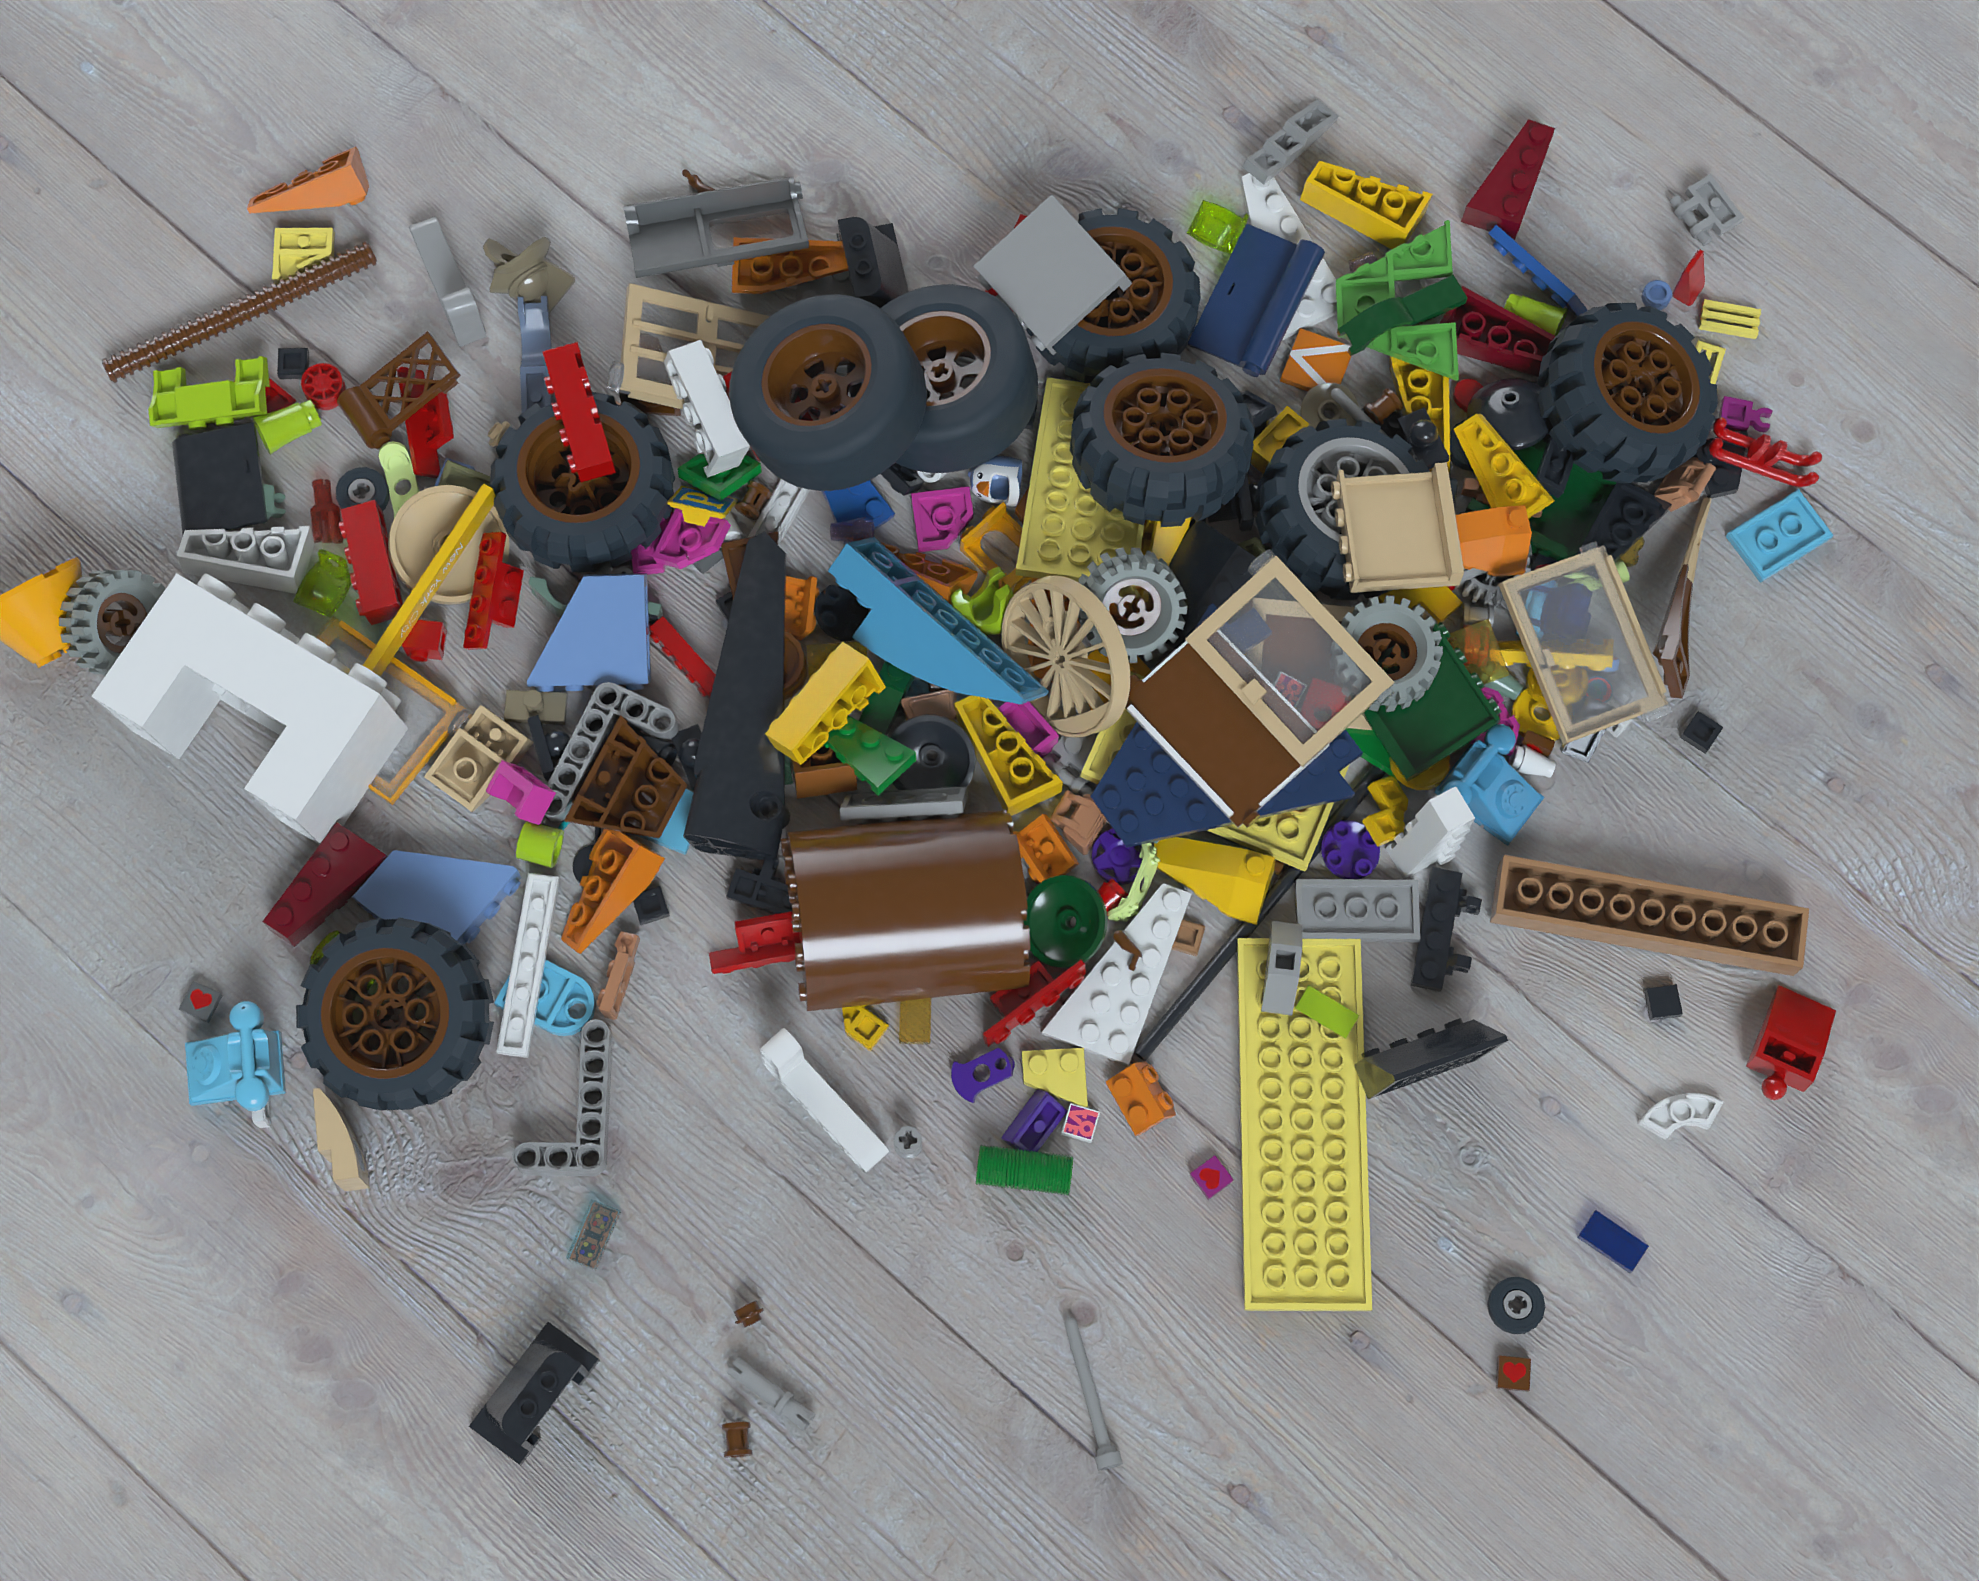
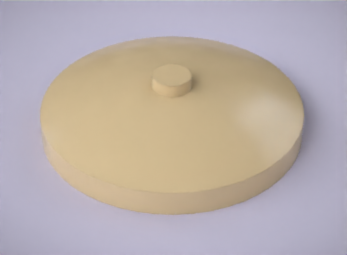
[388,485,509,605]

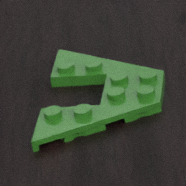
[1336,220,1459,380]

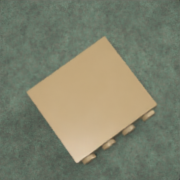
[1331,462,1464,593]

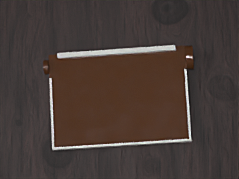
[1125,629,1329,828]

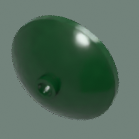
[1024,875,1108,968]

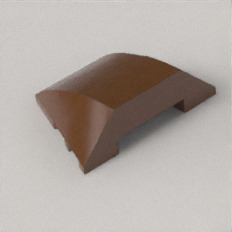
[564,715,688,838]

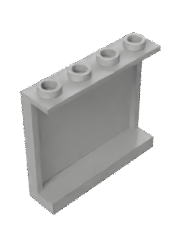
[974,194,1132,355]

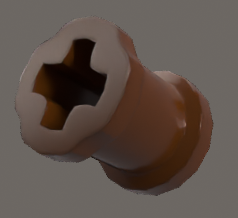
[1363,388,1403,426]
[735,481,772,520]
[722,1422,753,1458]

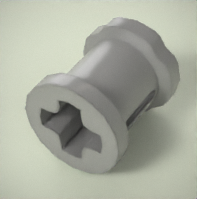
[1460,603,1494,632]
[894,1126,922,1159]

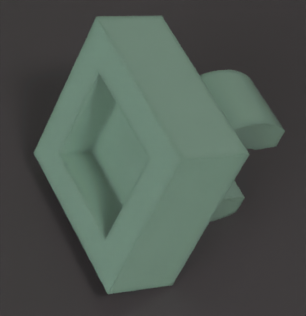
[263,484,286,524]

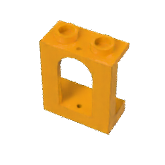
[960,502,1032,594]

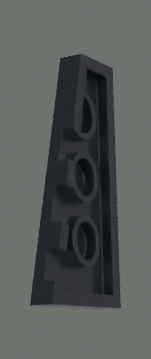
[1577,482,1672,580]

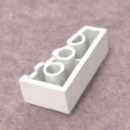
[664,340,750,478]

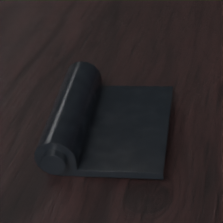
[172,422,268,535]

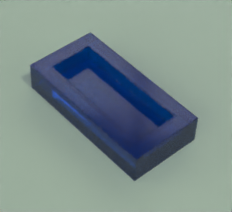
[1577,1210,1649,1273]

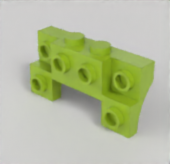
[148,356,270,430]

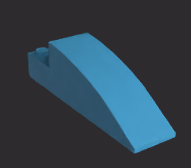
[828,537,1049,704]

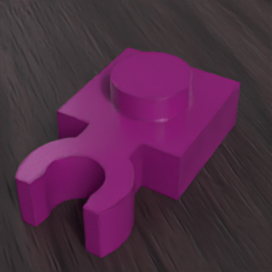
[1719,396,1773,433]

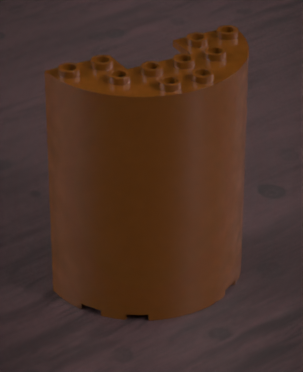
[781,810,1030,1011]

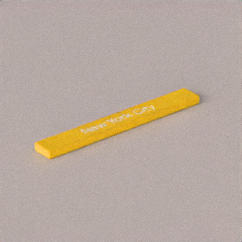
[362,484,496,677]

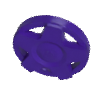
[1091,829,1143,885]

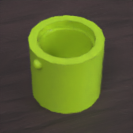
[516,821,564,868]

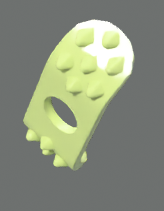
[378,441,420,518]
[1107,843,1160,922]

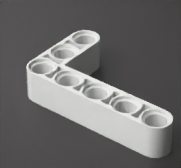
[759,1028,889,1173]

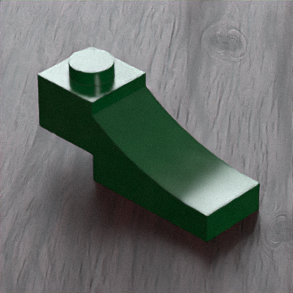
[859,661,915,736]

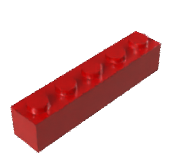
[649,616,716,700]

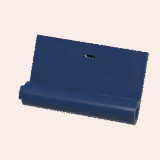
[1187,224,1325,377]

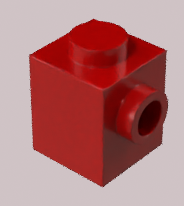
[401,620,447,662]

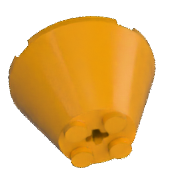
[0,557,82,668]

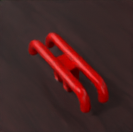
[1709,417,1822,487]

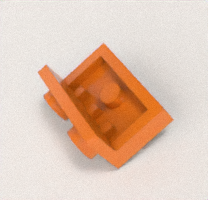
[785,576,820,641]
[1011,814,1079,883]
[1105,1061,1176,1136]

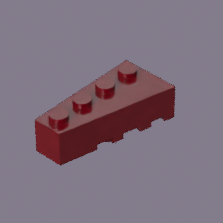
[1461,119,1555,240]
[1439,286,1556,377]
[262,822,387,947]

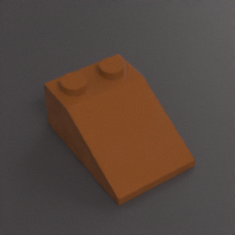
[790,745,857,799]

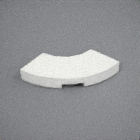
[1638,1093,1724,1140]

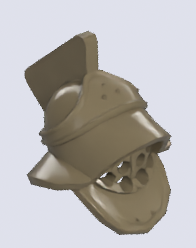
[483,237,575,314]

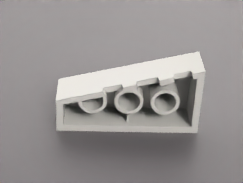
[177,526,315,594]
[1385,786,1475,880]

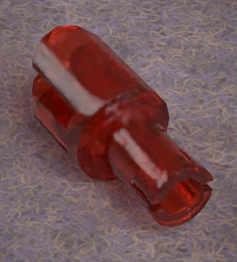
[310,479,344,544]

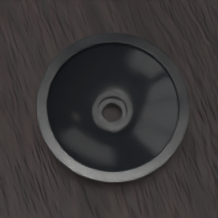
[1466,378,1553,450]
[890,714,976,791]

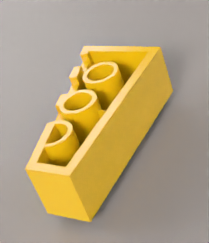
[1300,161,1433,249]
[1389,356,1450,472]
[954,695,1063,816]

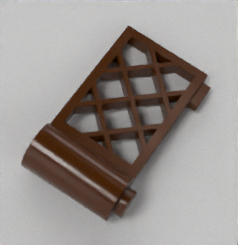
[337,331,461,449]

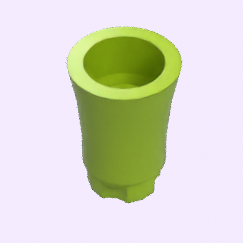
[1504,294,1568,336]
[252,400,322,455]

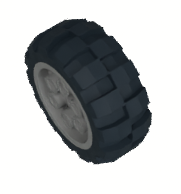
[1254,418,1430,600]

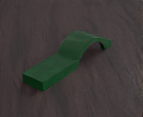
[1337,274,1468,356]

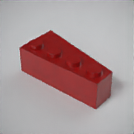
[542,342,616,482]

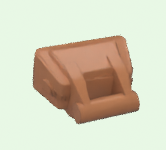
[1654,457,1716,512]
[901,689,957,721]
[1049,791,1107,855]

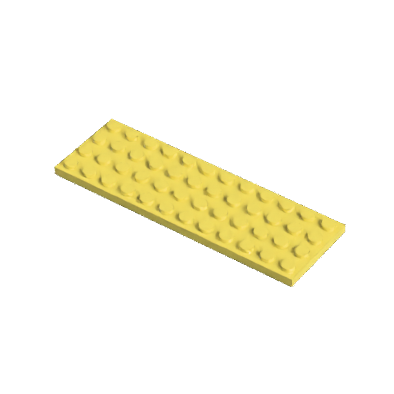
[1237,938,1372,1311]

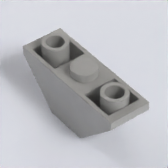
[1261,921,1302,1016]

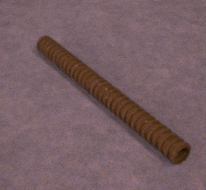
[102,241,377,383]

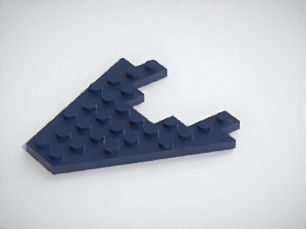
[1090,603,1363,848]

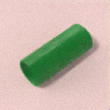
[975,1144,1074,1196]

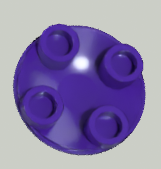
[1321,820,1380,879]

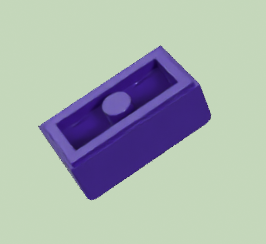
[1001,1090,1068,1153]

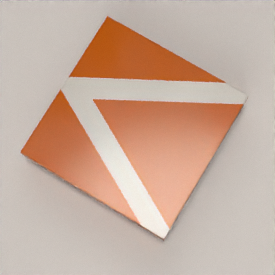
[1280,328,1352,392]

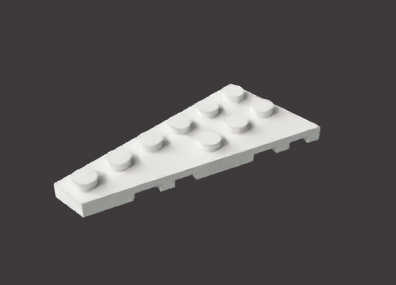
[1241,173,1337,340]
[1041,883,1192,1066]

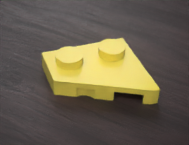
[272,228,335,284]
[1022,1048,1088,1108]

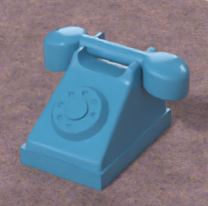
[1434,724,1544,846]

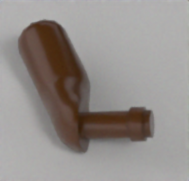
[682,169,715,193]
[1113,930,1142,971]

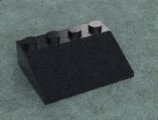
[1166,520,1266,649]
[1354,1018,1508,1100]

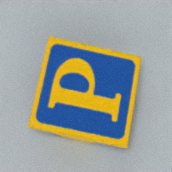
[667,485,738,527]

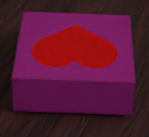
[1189,1155,1234,1200]

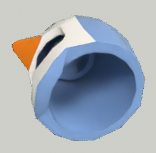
[968,456,1022,507]

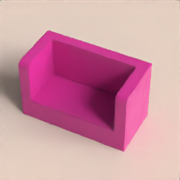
[998,702,1059,758]
[486,760,556,825]

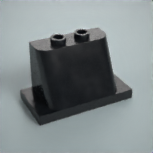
[837,217,909,308]
[469,1322,600,1466]

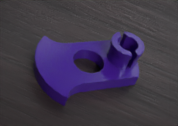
[951,1048,1015,1103]

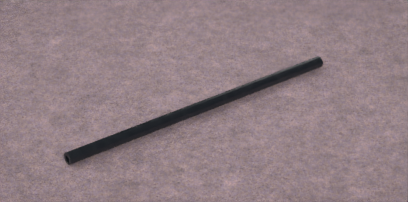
[1134,765,1386,1061]

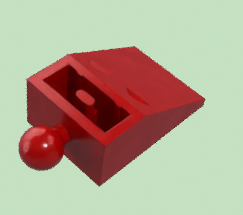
[1746,985,1836,1100]

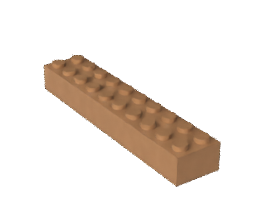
[1490,855,1809,976]

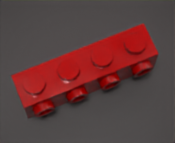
[339,500,403,625]

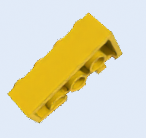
[765,642,886,765]

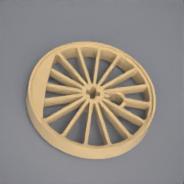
[1002,576,1130,738]

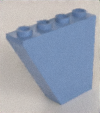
[527,573,651,692]
[353,850,522,944]

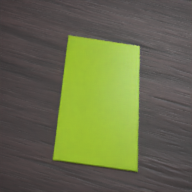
[1295,985,1360,1039]

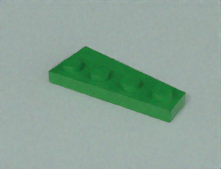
[824,715,916,796]

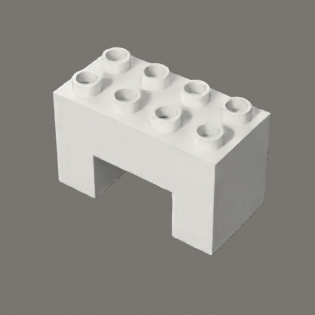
[91,573,408,845]

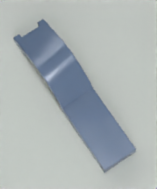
[518,296,552,413]

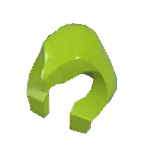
[951,566,1014,636]

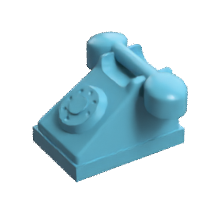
[185,1001,286,1111]

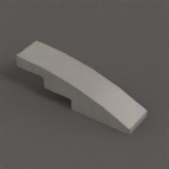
[1242,99,1339,185]

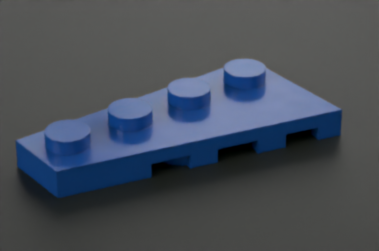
[1488,225,1588,317]
[822,480,895,545]

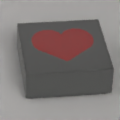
[179,981,223,1023]

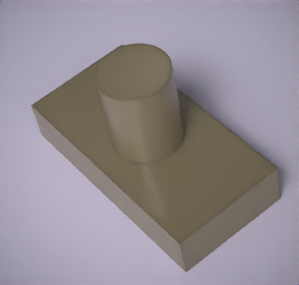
[504,690,568,725]

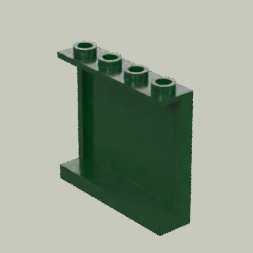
[1465,438,1616,562]
[1341,618,1502,782]

